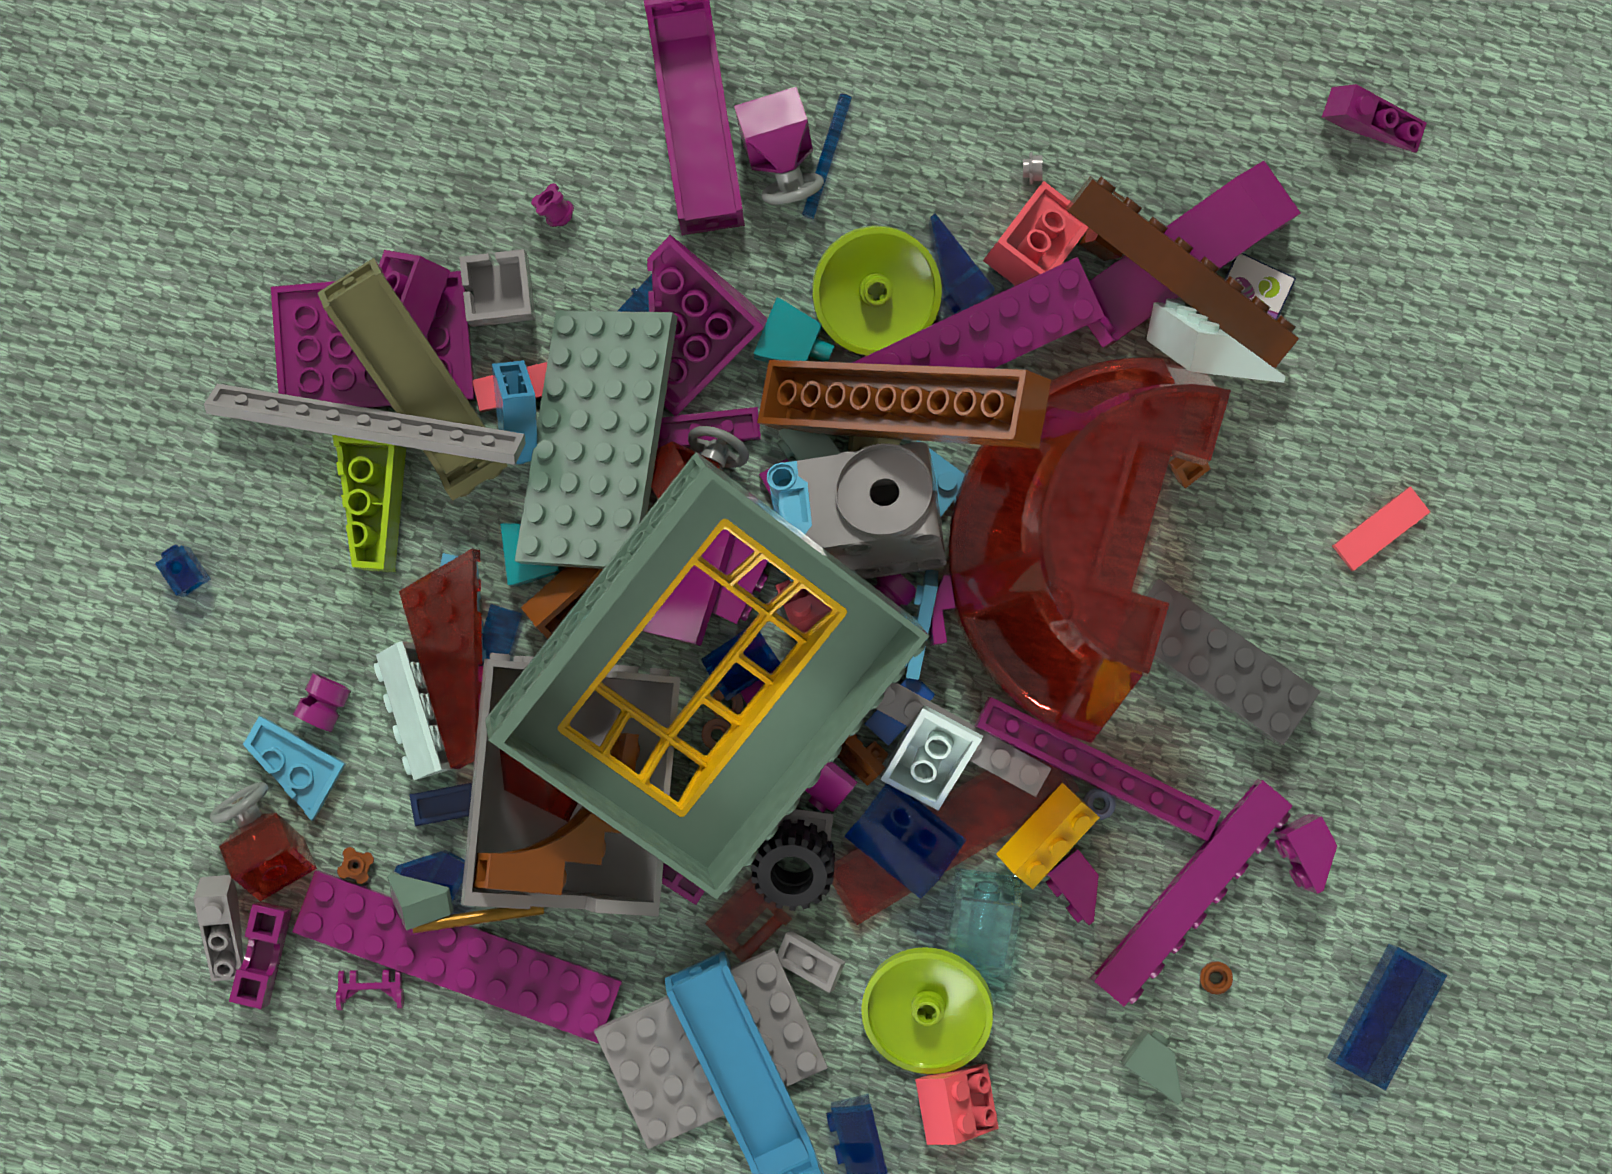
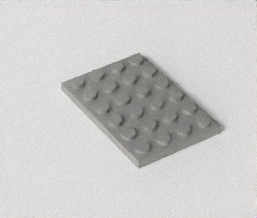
[594,948,828,1149]

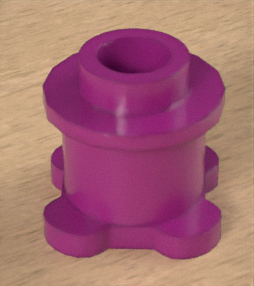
[531,183,574,227]

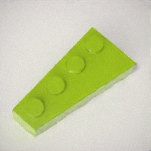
[332,435,406,572]

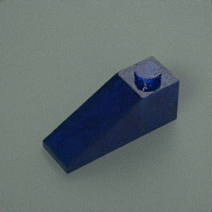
[929,213,995,314]

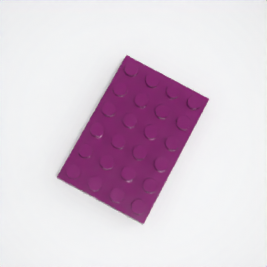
[271,271,475,409]

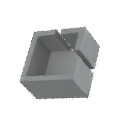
[459,249,536,327]

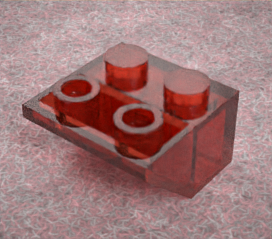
[500,749,578,822]

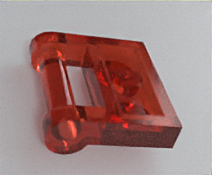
[705,878,792,962]

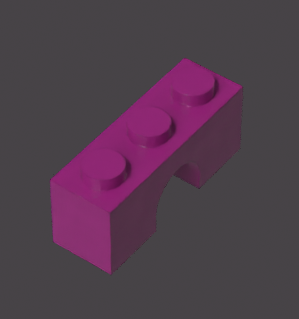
[229,901,293,1009]

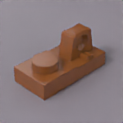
[837,734,888,786]

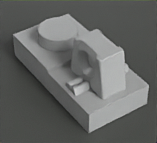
[777,931,846,993]

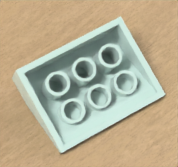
[1146,299,1285,383]
[374,641,456,780]

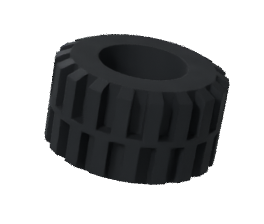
[751,819,835,911]

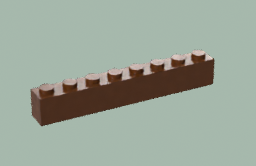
[1066,176,1299,368]

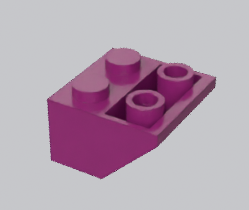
[1274,814,1337,894]

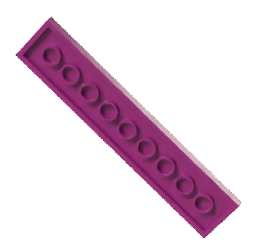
[292,870,622,1044]

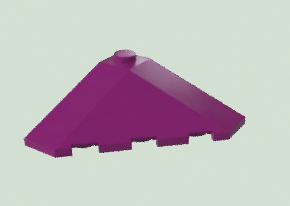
[647,235,767,416]

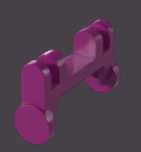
[336,969,404,1010]

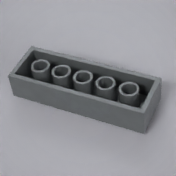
[1117,578,1321,745]

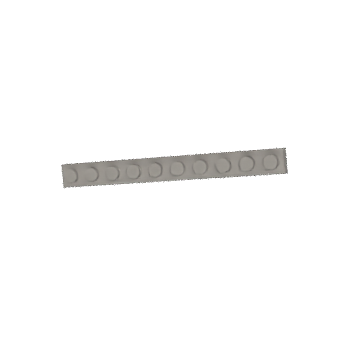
[204,383,526,465]

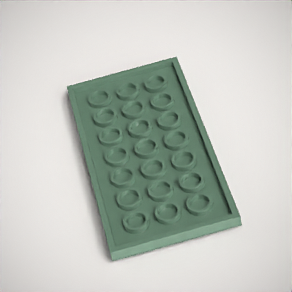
[515,310,678,569]

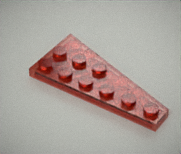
[399,548,482,770]

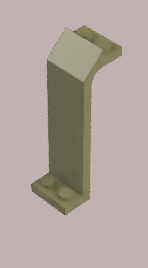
[318,258,508,501]

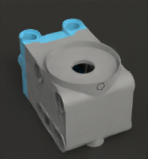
[767,442,946,582]

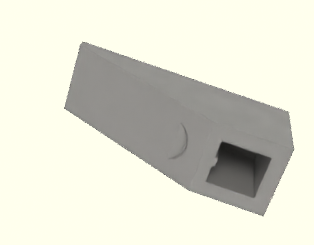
[193,874,243,982]

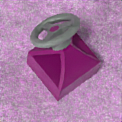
[734,87,824,205]

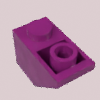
[1045,848,1099,925]

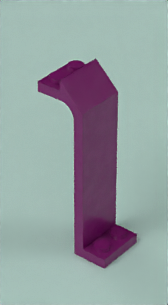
[644,0,745,236]
[1087,161,1301,348]

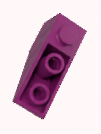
[1322,84,1427,153]

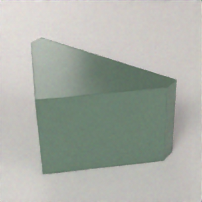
[387,873,453,930]

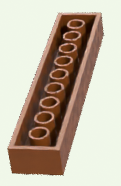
[757,360,1051,449]

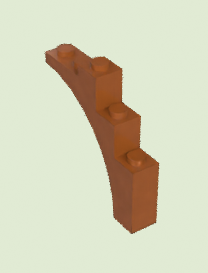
[473,733,640,895]

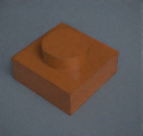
[1169,443,1210,489]

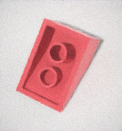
[983,181,1088,286]

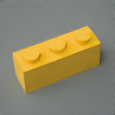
[996,782,1100,889]

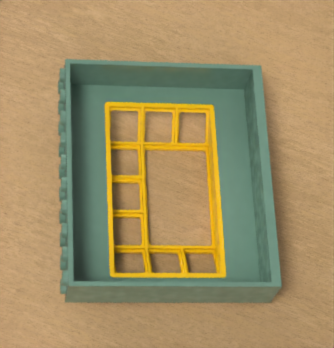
[485,452,929,899]

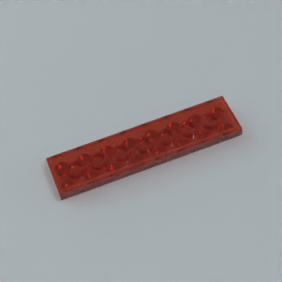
[832,750,1080,925]

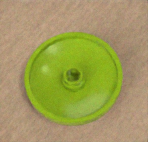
[812,226,942,356]
[861,947,994,1074]

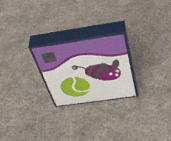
[1224,253,1296,319]

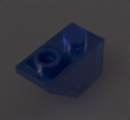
[394,850,465,901]

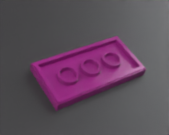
[642,530,736,646]

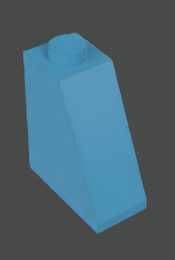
[492,360,537,464]

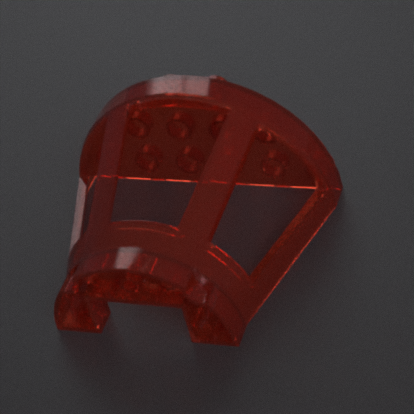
[946,357,1231,743]

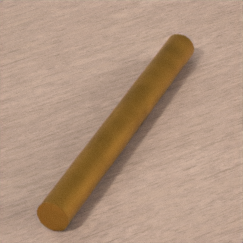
[412,906,544,933]

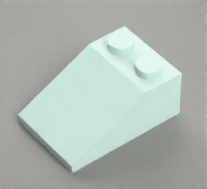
[881,705,983,810]

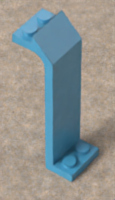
[665,951,824,1174]

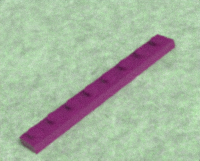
[974,697,1221,841]

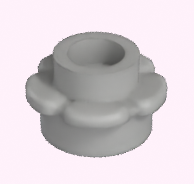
[1023,152,1043,184]

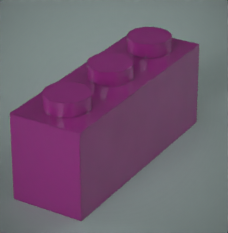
[712,537,769,625]

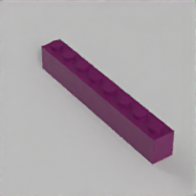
[1090,779,1293,1007]

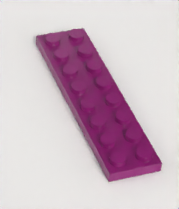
[852,257,1105,369]

